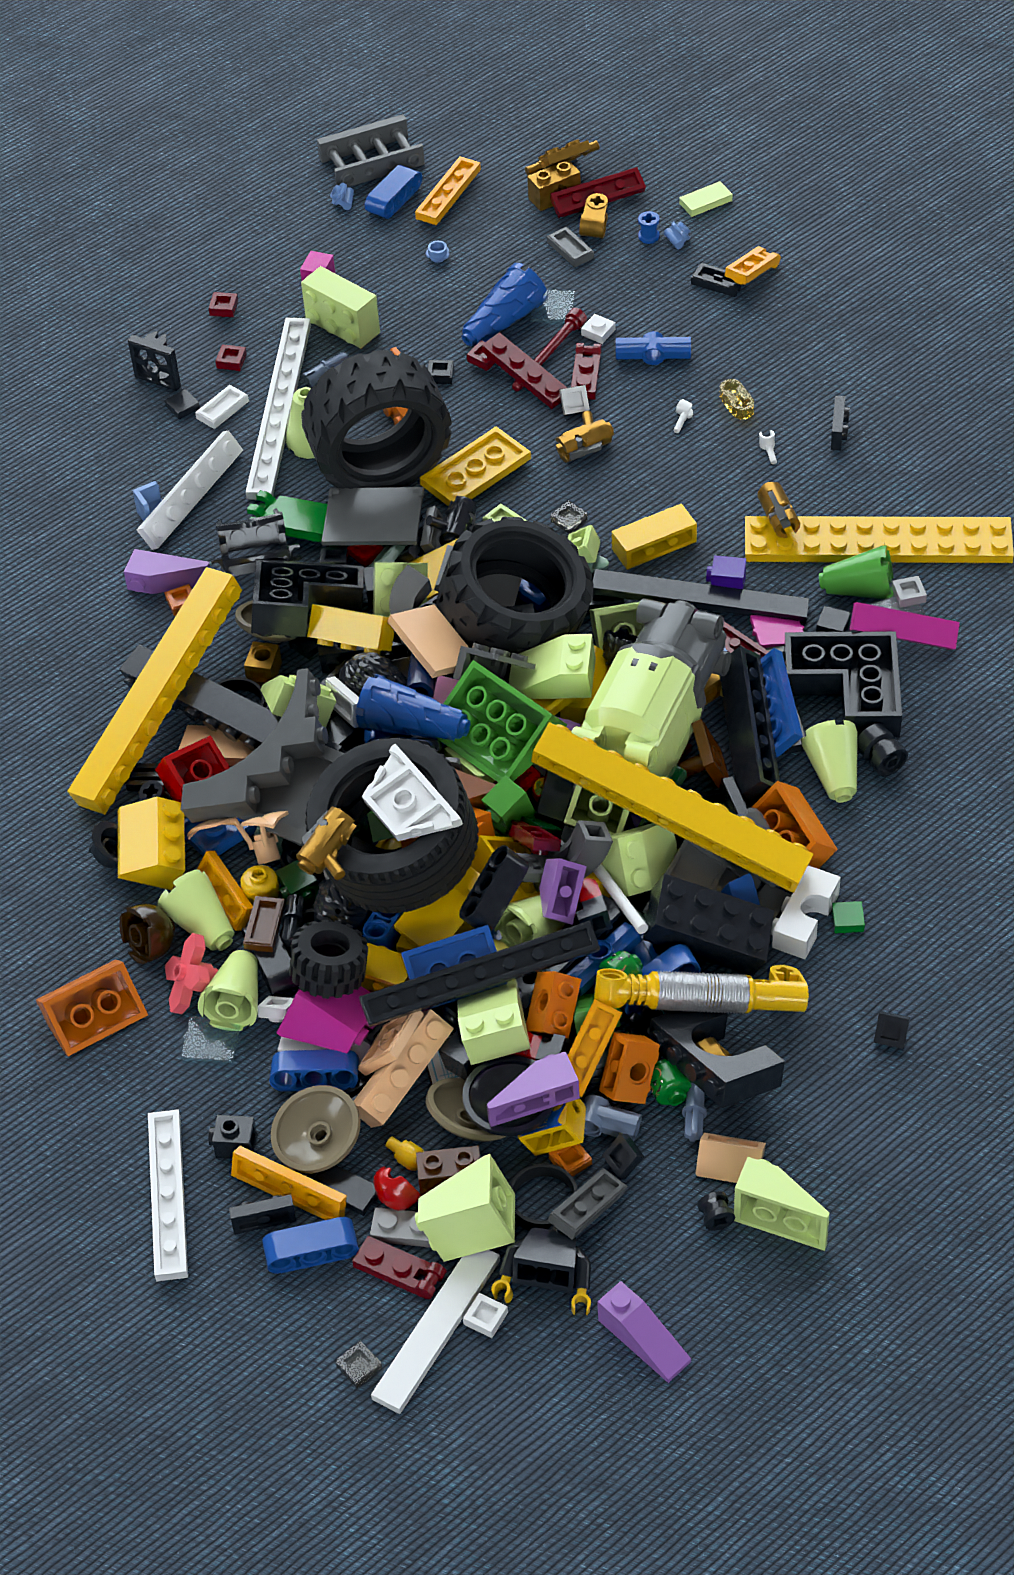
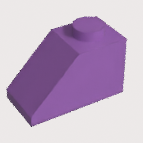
[539,858,587,925]

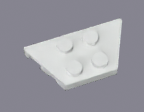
[362,744,463,841]

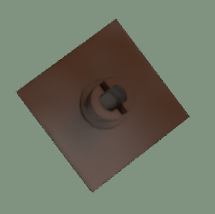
[678,719,730,789]

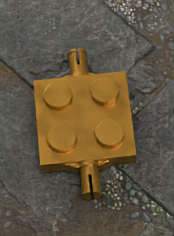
[525,139,600,176]

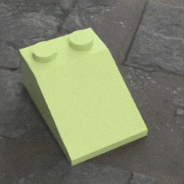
[509,634,596,699]
[261,675,336,727]
[602,823,678,897]
[457,979,531,1065]
[734,1157,829,1251]

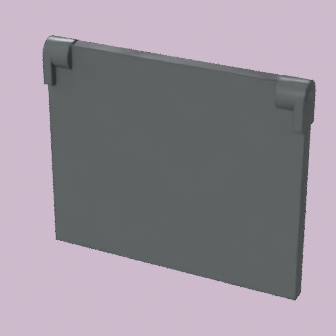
[321,487,424,545]

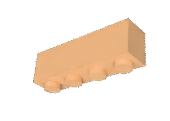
[354,1009,454,1128]

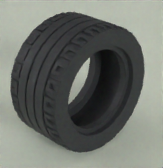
[305,738,479,914]

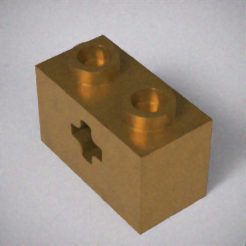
[527,160,581,211]

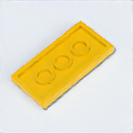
[420,426,531,506]

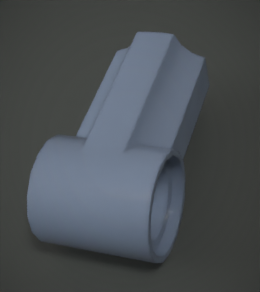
[584,1095,642,1142]

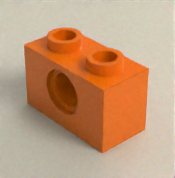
[526,971,581,1039]
[599,1032,660,1104]

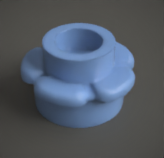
[426,240,449,263]

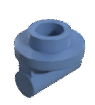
[330,183,354,210]
[664,221,691,249]

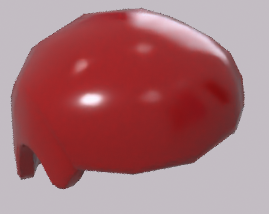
[373,1166,422,1211]

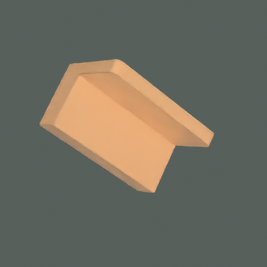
[696,1133,766,1183]

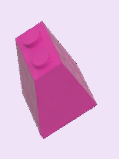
[277,986,376,1053]

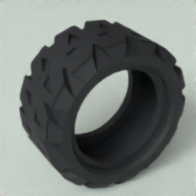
[301,350,452,489]
[436,517,594,670]

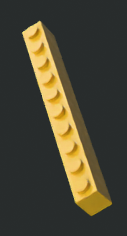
[67,567,242,815]
[531,722,813,893]

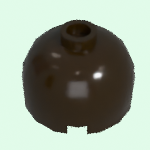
[119,903,175,964]

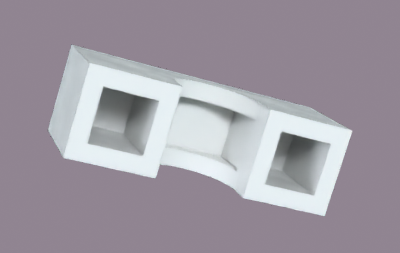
[771,866,841,959]

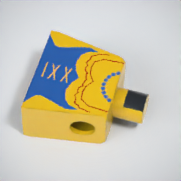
[517,1098,586,1156]

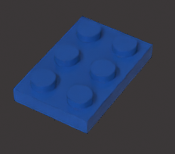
[401,925,507,1012]

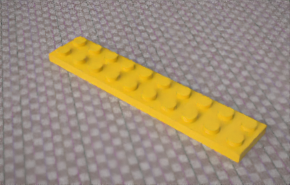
[745,516,1014,563]

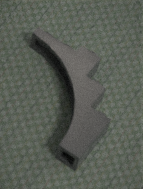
[181,669,328,823]

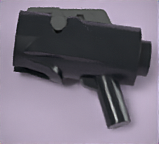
[426,496,477,546]

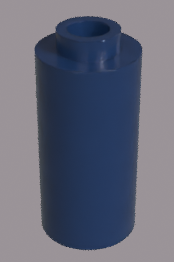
[407,653,436,698]

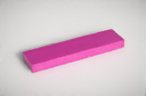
[850,602,960,650]

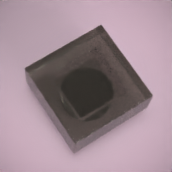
[550,500,588,534]
[335,1340,382,1388]

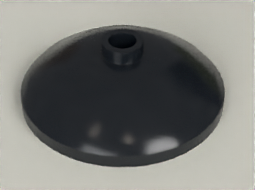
[462,1055,554,1136]

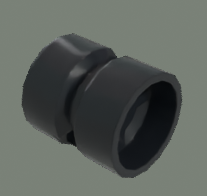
[857,723,908,777]

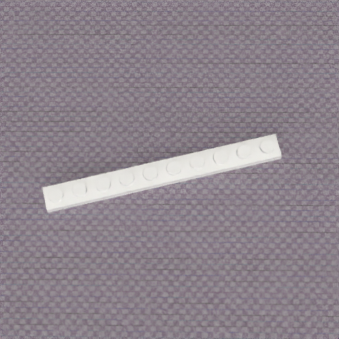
[246,318,311,500]

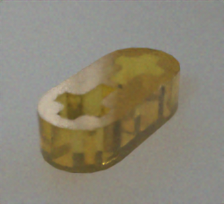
[720,379,754,419]

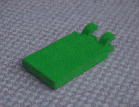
[247,490,328,542]

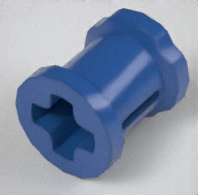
[638,211,660,244]

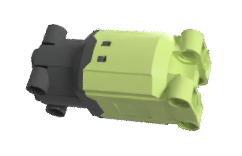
[571,598,731,777]

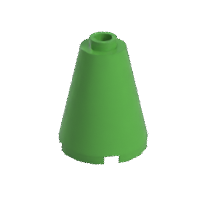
[819,545,894,599]

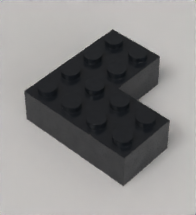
[251,559,363,639]
[784,631,902,738]

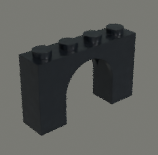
[648,1009,785,1108]

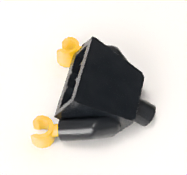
[491,1225,591,1315]

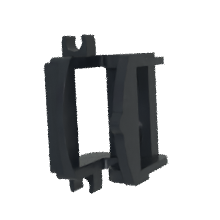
[211,508,302,576]

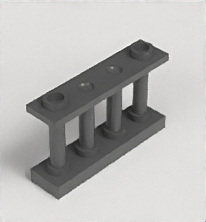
[317,114,425,187]

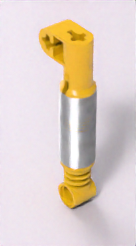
[594,965,809,1014]

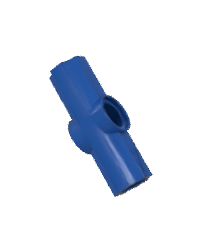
[616,331,691,365]
[566,922,641,997]

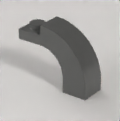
[389,565,432,653]
[517,820,613,892]

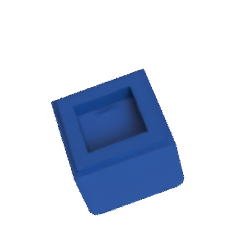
[721,873,760,905]

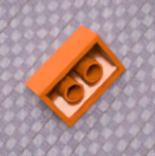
[751,781,838,869]
[36,959,148,1056]

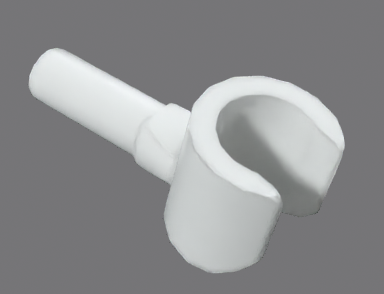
[674,399,693,433]
[759,430,777,464]

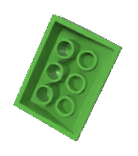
[436,660,567,782]

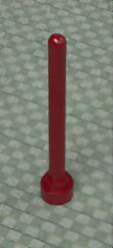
[512,307,587,391]

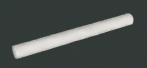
[593,864,648,934]

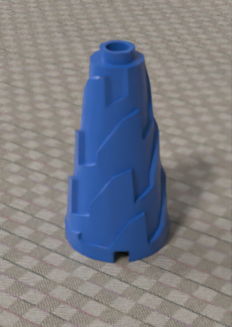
[462,262,548,347]
[356,674,471,741]

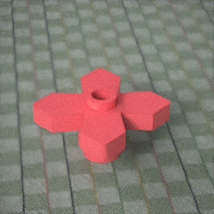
[165,933,218,1015]

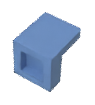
[133,481,162,521]

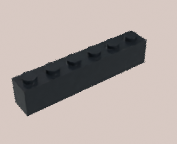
[720,646,780,805]

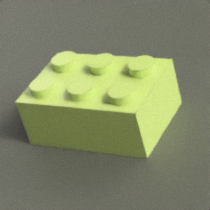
[301,266,380,349]

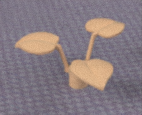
[187,811,289,865]

